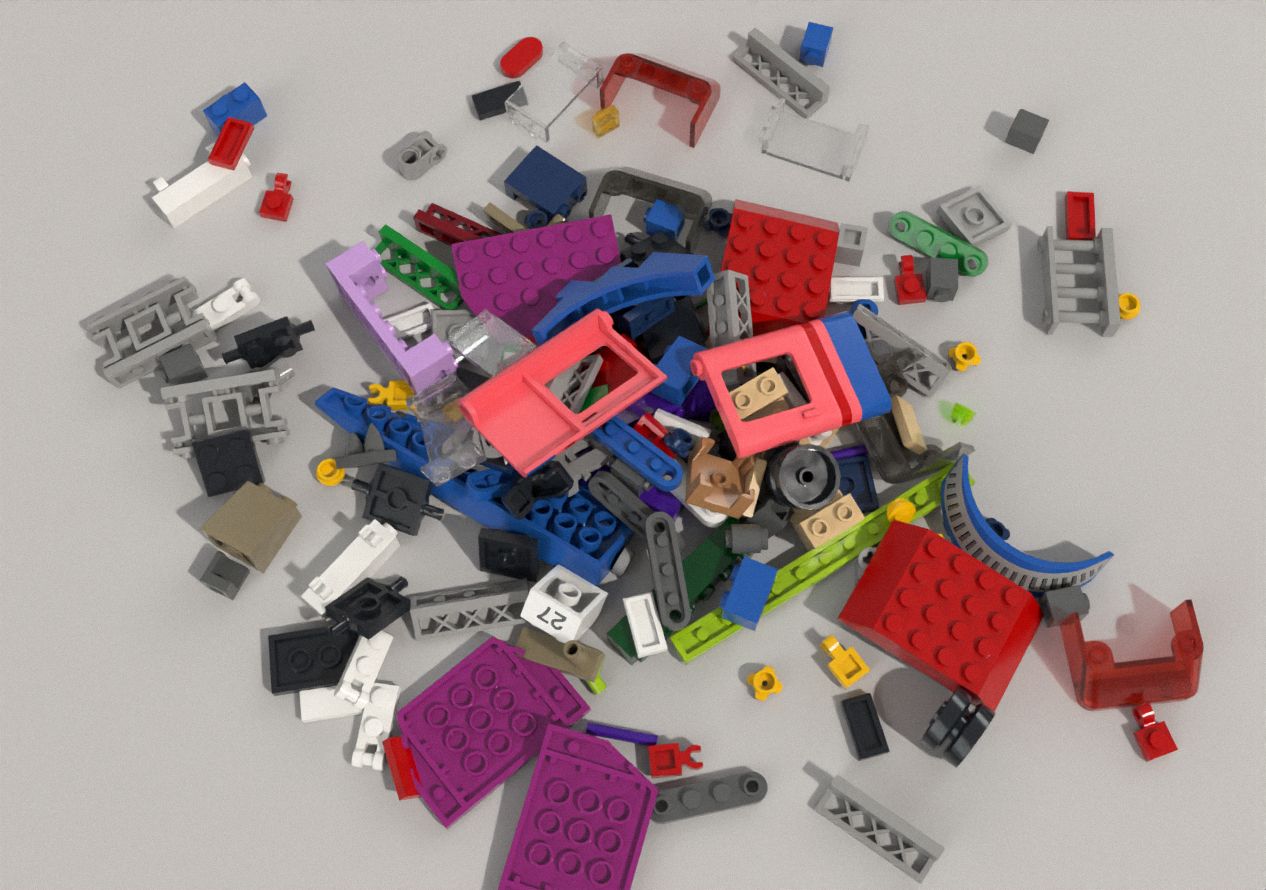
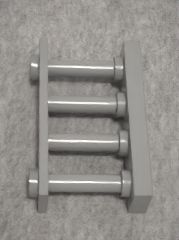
[1037,226,1121,337]

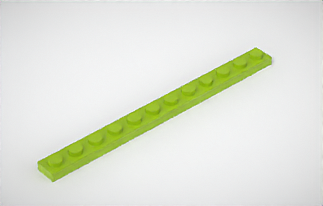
[670,461,975,665]

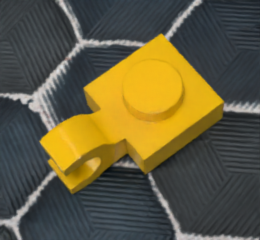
[820,634,870,690]

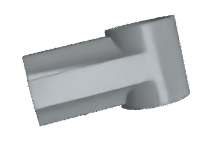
[236,355,295,405]

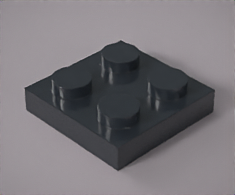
[191,427,266,497]
[478,528,539,582]

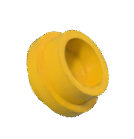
[1118,293,1141,320]
[316,459,345,486]
[887,498,916,523]

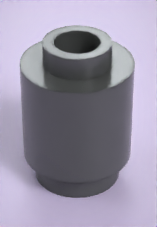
[725,523,768,554]

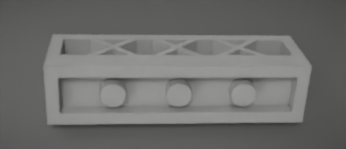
[733,28,830,120]
[707,270,757,386]
[852,304,951,398]
[545,355,604,414]
[410,578,529,641]
[814,775,945,884]

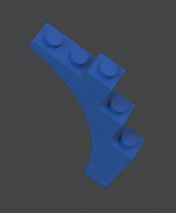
[531,252,715,346]

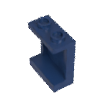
[504,145,588,220]
[593,258,675,340]

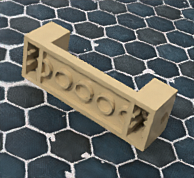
[729,367,865,551]

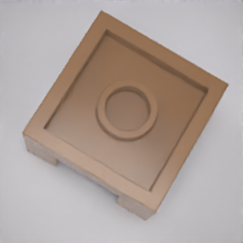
[685,436,756,519]

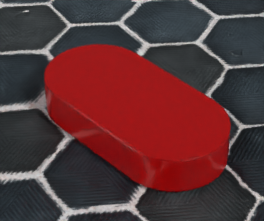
[500,37,543,79]

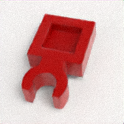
[648,743,703,779]

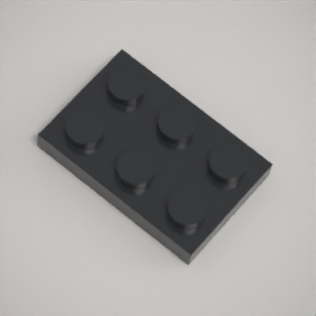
[268,626,360,696]

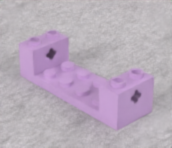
[326,241,460,404]

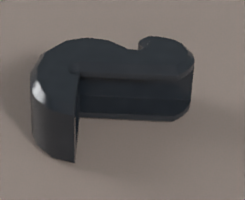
[501,461,574,520]

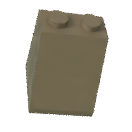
[200,481,302,574]

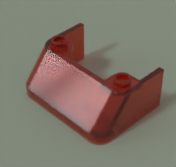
[599,53,721,148]
[1060,599,1204,711]

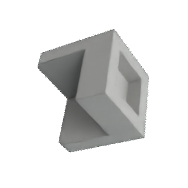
[834,223,868,267]

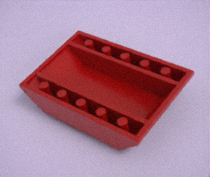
[707,199,839,359]
[837,520,1045,712]

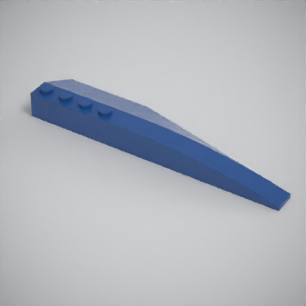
[315,387,635,587]

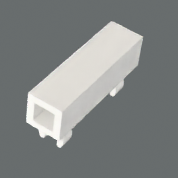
[152,143,252,228]
[301,519,400,622]

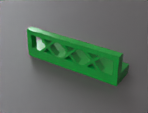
[375,224,464,310]

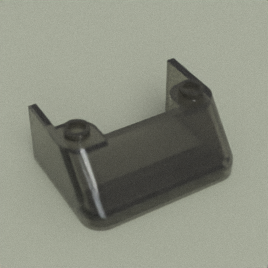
[589,166,712,254]
[854,346,975,484]

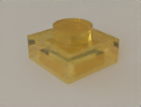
[592,104,620,139]

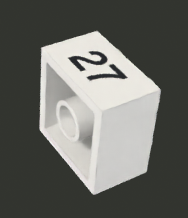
[520,564,608,644]

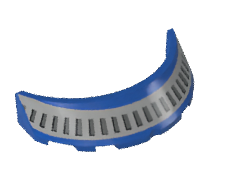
[940,453,1114,597]

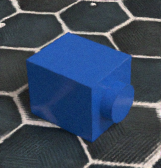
[799,22,833,67]
[643,199,686,241]

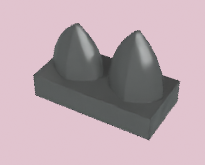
[335,423,397,469]

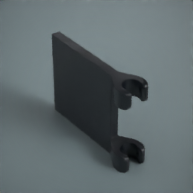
[642,297,707,364]

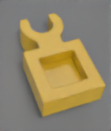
[368,380,417,410]

